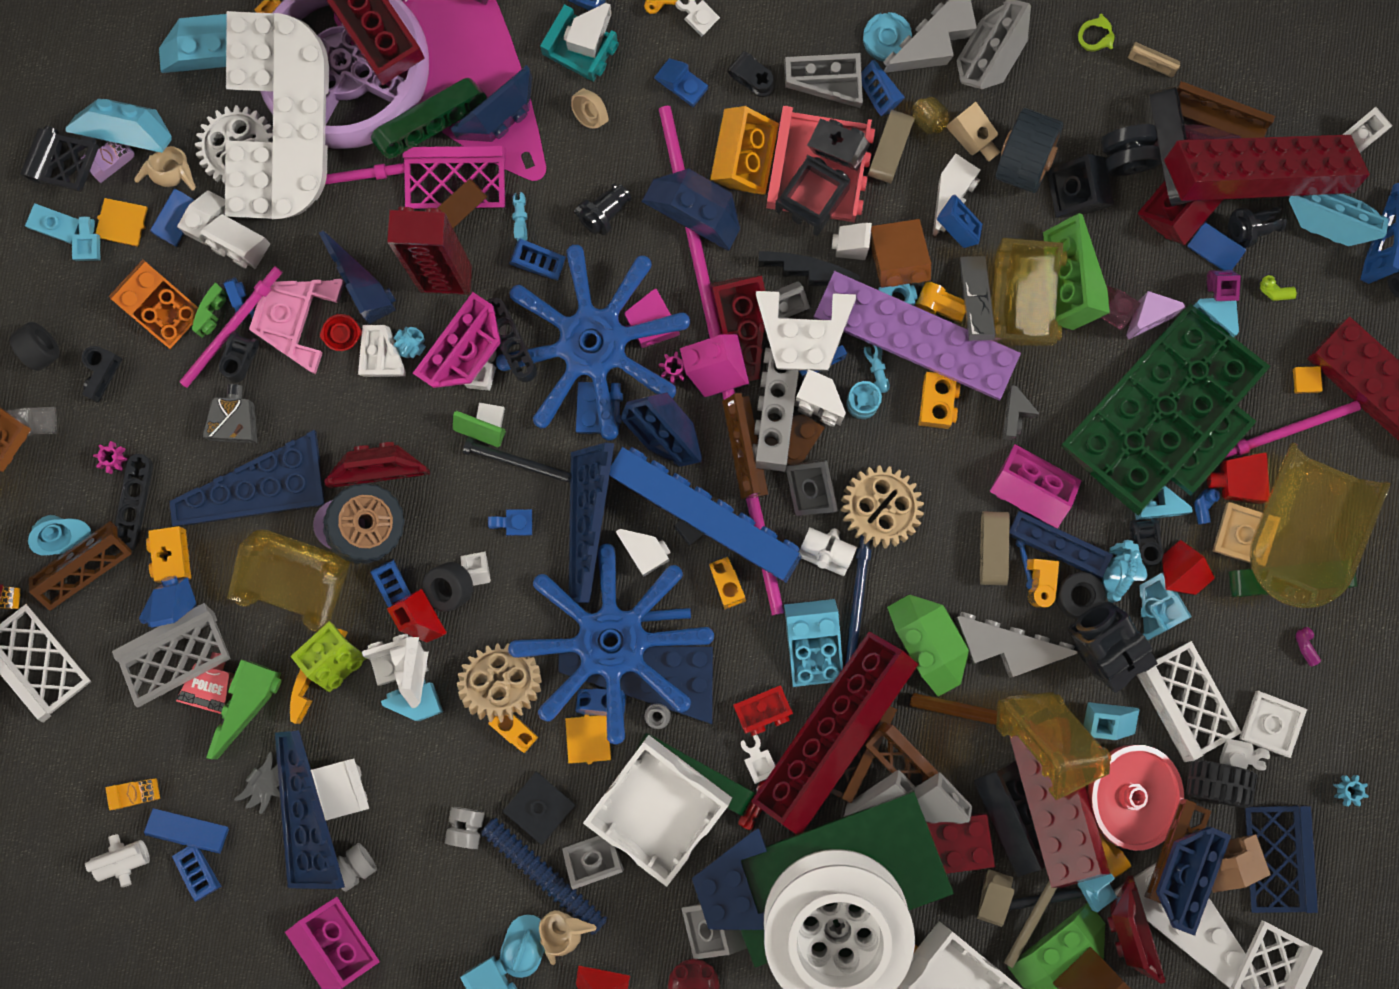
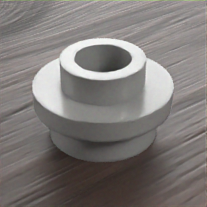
[644,703,670,729]

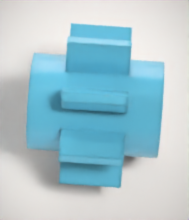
[394,327,426,358]
[1333,775,1369,807]

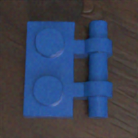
[576,382,623,434]

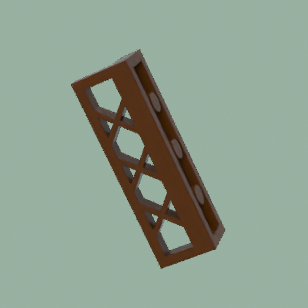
[1176,81,1275,138]
[723,393,768,499]
[29,521,132,611]
[830,706,897,803]
[863,722,939,783]
[1144,799,1212,904]

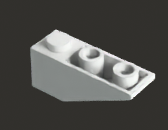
[933,153,980,236]

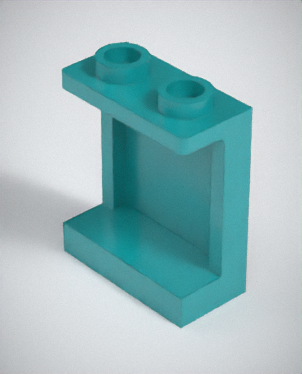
[540,4,619,82]

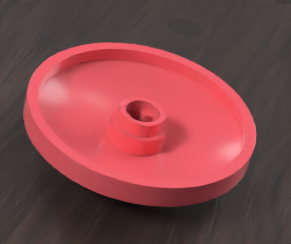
[1087,745,1184,850]

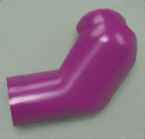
[1295,627,1321,666]

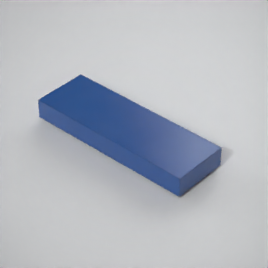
[144,808,229,854]

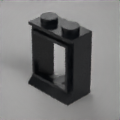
[775,155,850,237]

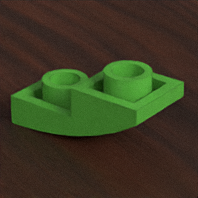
[192,283,228,337]

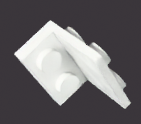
[362,634,428,686]

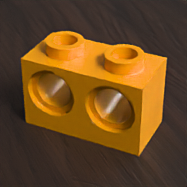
[919,372,960,429]

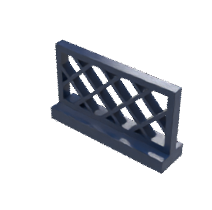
[1245,805,1318,913]

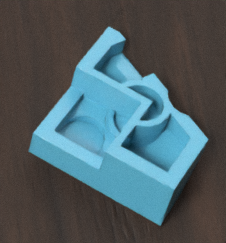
[1139,573,1192,640]

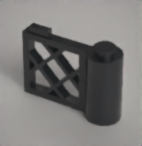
[20,126,99,192]

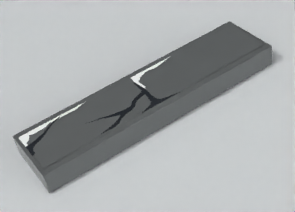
[959,256,995,341]

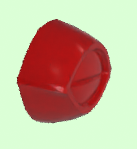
[320,314,362,351]

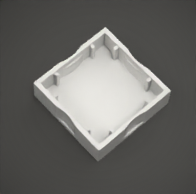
[583,735,732,887]
[897,921,1022,989]

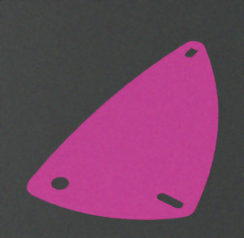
[334,0,546,181]

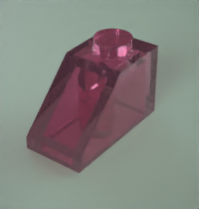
[1101,285,1141,330]

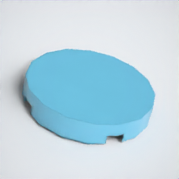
[863,12,912,62]

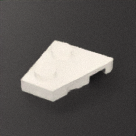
[358,325,406,377]

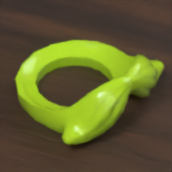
[1078,14,1115,52]

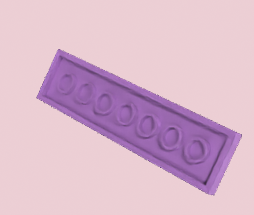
[814,271,1021,401]

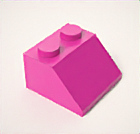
[680,334,749,397]

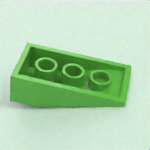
[1043,213,1110,330]

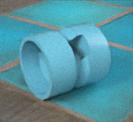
[846,381,882,419]

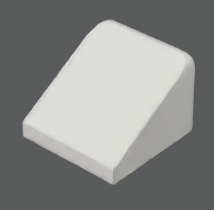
[460,552,491,586]

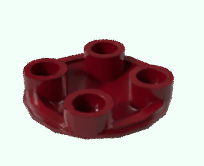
[668,959,720,989]

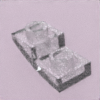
[7,407,57,436]

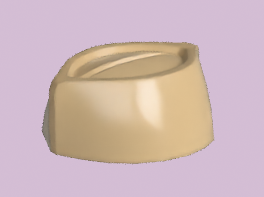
[571,88,609,128]

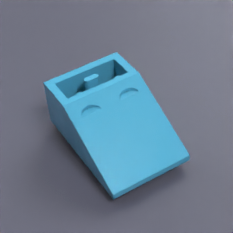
[784,599,843,687]

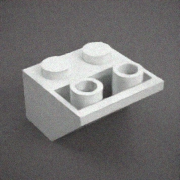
[200,214,270,269]
[794,369,846,427]

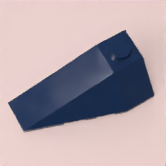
[319,231,396,324]

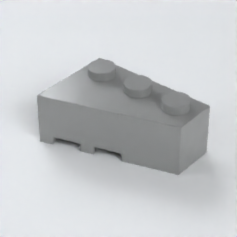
[784,53,863,108]

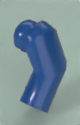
[1194,488,1220,525]

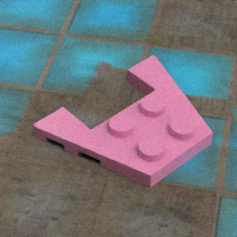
[249,279,345,374]

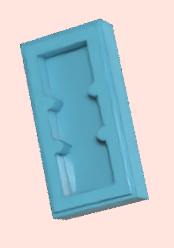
[25,203,79,244]

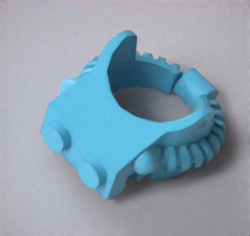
[1102,540,1147,603]

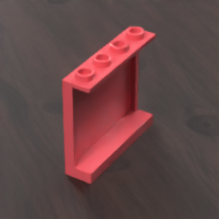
[766,106,875,222]

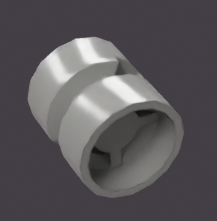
[445,807,485,849]
[337,843,377,892]

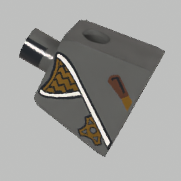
[203,384,257,444]

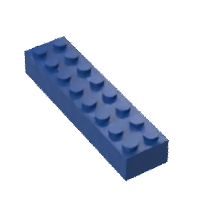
[609,447,802,583]

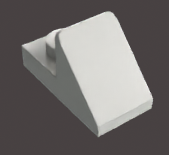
[1343,107,1392,153]

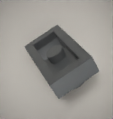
[1003,386,1039,441]

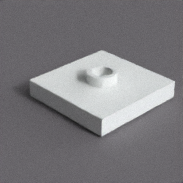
[1239,691,1307,758]

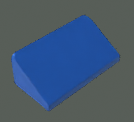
[150,189,195,247]
[937,195,983,248]
[1187,223,1246,271]

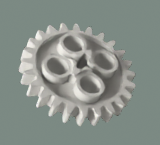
[195,105,273,184]

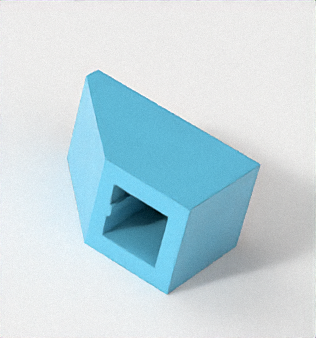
[381,680,443,721]
[1083,702,1139,740]

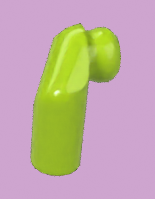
[1260,275,1296,301]

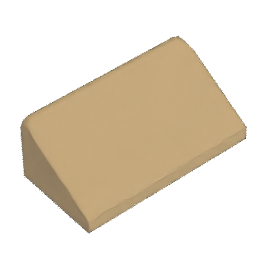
[1128,42,1180,77]

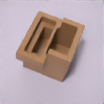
[1212,834,1271,893]

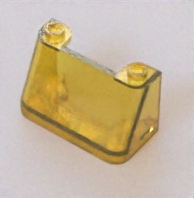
[992,238,1067,346]
[227,530,350,632]
[996,692,1111,800]

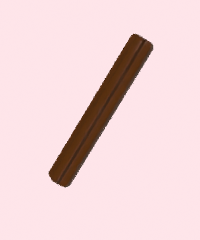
[910,693,1011,727]

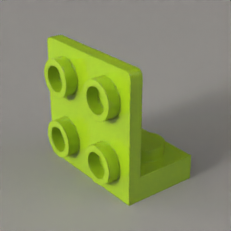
[290,621,367,692]

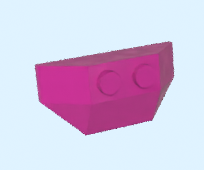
[413,292,501,388]

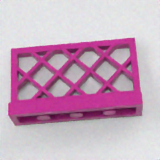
[403,146,505,209]

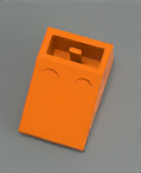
[109,259,198,349]

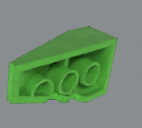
[206,660,282,759]

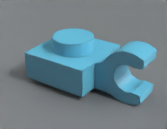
[72,217,100,261]

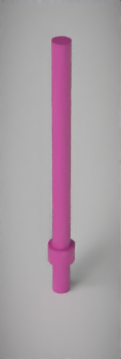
[325,163,405,185]
[179,266,283,388]
[1224,401,1361,459]

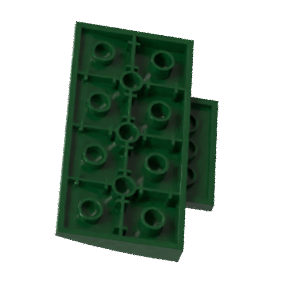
[1061,303,1271,516]
[741,791,954,968]

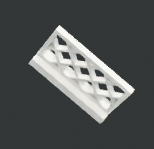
[0,604,91,722]
[1137,641,1242,762]
[1230,921,1323,989]

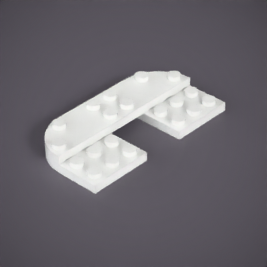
[225,11,329,219]

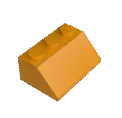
[710,106,779,195]

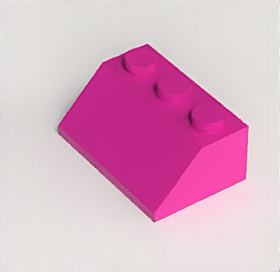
[990,444,1082,529]
[285,897,380,989]

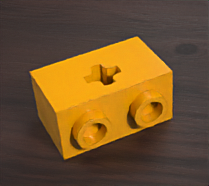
[146,526,191,583]

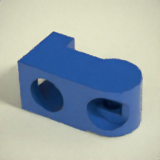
[575,689,626,718]

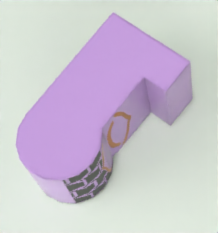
[80,141,134,183]

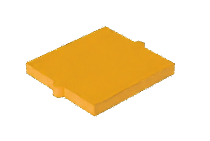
[96,198,148,247]
[565,714,611,764]

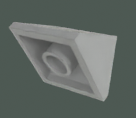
[562,836,624,890]

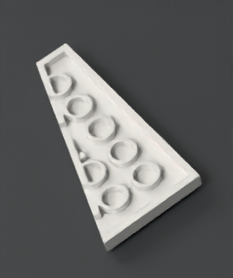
[1113,862,1266,989]

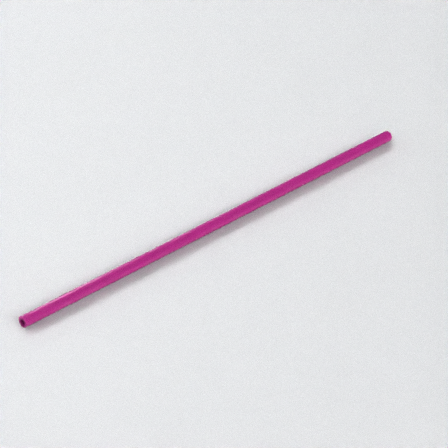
[659,106,784,616]

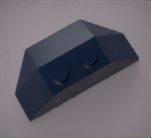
[450,65,532,142]
[642,168,740,251]
[621,392,702,467]
[1156,826,1231,936]

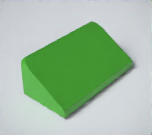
[453,411,506,447]

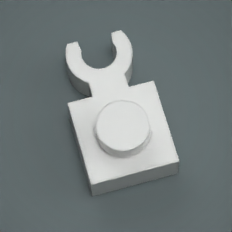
[675,0,720,37]
[464,350,497,391]
[741,735,775,784]
[1219,739,1270,770]

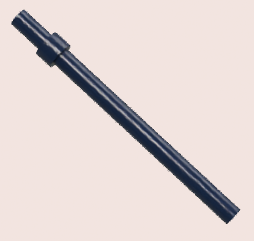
[845,535,872,665]

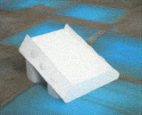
[390,637,428,708]
[311,759,369,820]

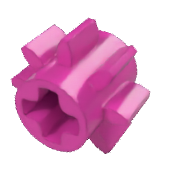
[659,352,686,384]
[93,441,128,474]

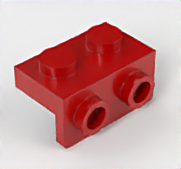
[733,685,793,736]

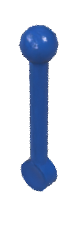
[1016,540,1033,589]

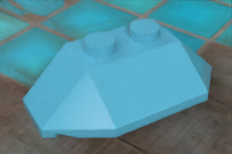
[159,14,227,73]
[66,99,172,153]
[1289,194,1389,246]

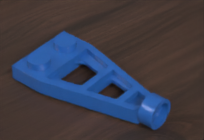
[1360,183,1399,284]

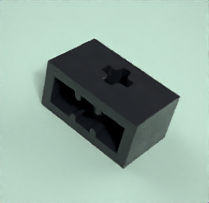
[807,118,870,171]

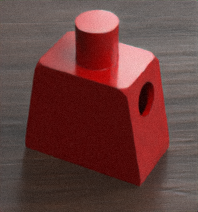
[1207,453,1270,504]

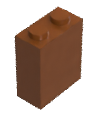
[870,219,931,288]

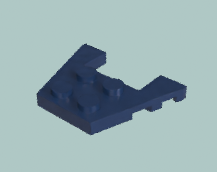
[692,828,767,930]

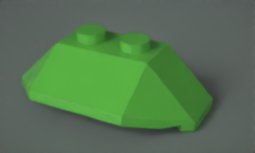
[887,595,969,697]
[1007,902,1105,989]

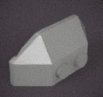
[957,0,1031,89]

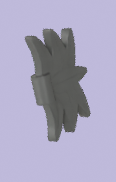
[234,751,280,814]

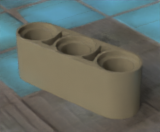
[868,109,915,184]
[980,511,1010,586]

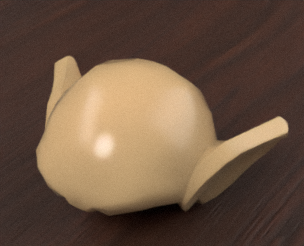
[134,146,196,190]
[539,910,596,965]

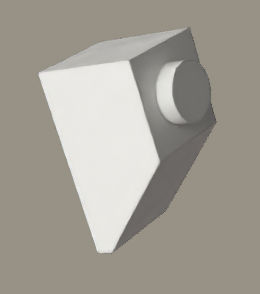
[564,3,612,58]
[177,190,225,245]
[832,223,872,260]
[616,529,671,577]

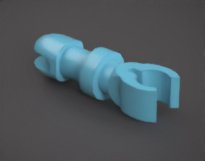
[512,192,528,241]
[864,345,890,393]

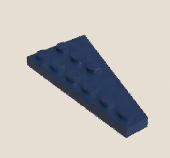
[169,430,325,527]
[559,646,713,724]
[275,730,345,889]

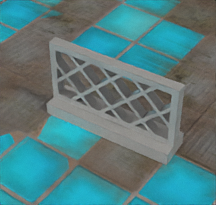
[112,603,231,707]

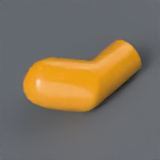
[644,0,678,14]

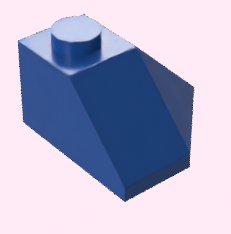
[139,576,197,628]

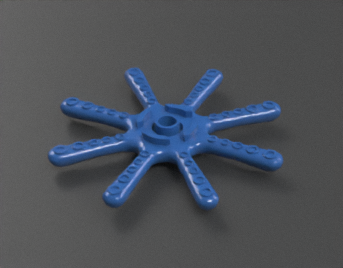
[496,245,690,441]
[508,544,714,744]

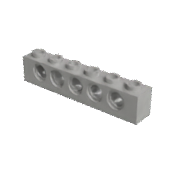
[752,317,799,472]

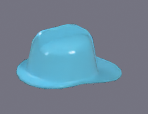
[28,515,92,555]
[500,915,545,978]

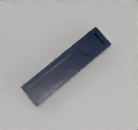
[1009,511,1113,579]

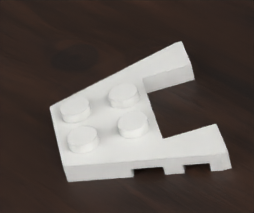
[756,291,856,371]

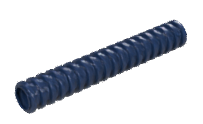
[481,818,607,935]

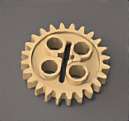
[841,466,924,548]
[457,643,542,722]

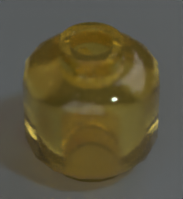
[912,97,949,134]

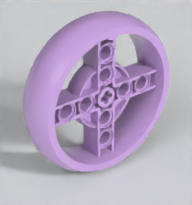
[260,0,429,149]

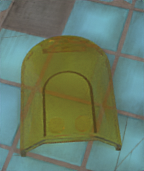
[1250,443,1391,608]

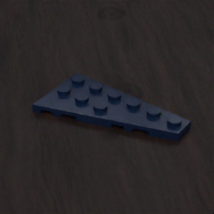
[569,443,614,604]

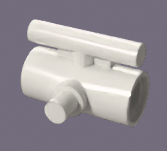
[799,527,857,576]
[85,834,150,887]

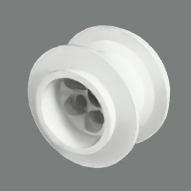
[764,849,915,989]

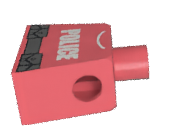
[176,652,235,714]

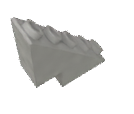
[883,0,977,73]
[954,612,1077,678]
[844,770,972,824]

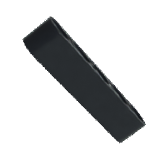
[1150,86,1195,206]

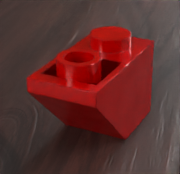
[387,589,447,643]

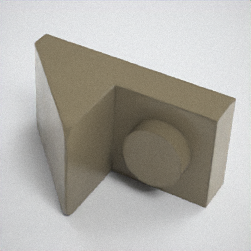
[977,869,1014,927]

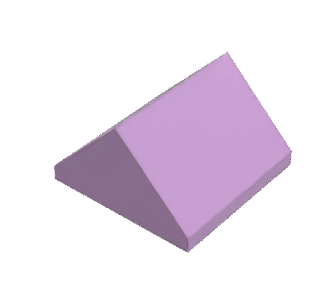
[1127,291,1185,339]

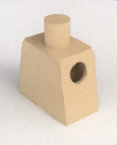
[946,102,1000,162]

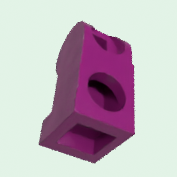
[1207,270,1241,301]

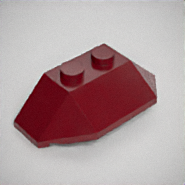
[325,442,430,488]
[1107,875,1166,984]

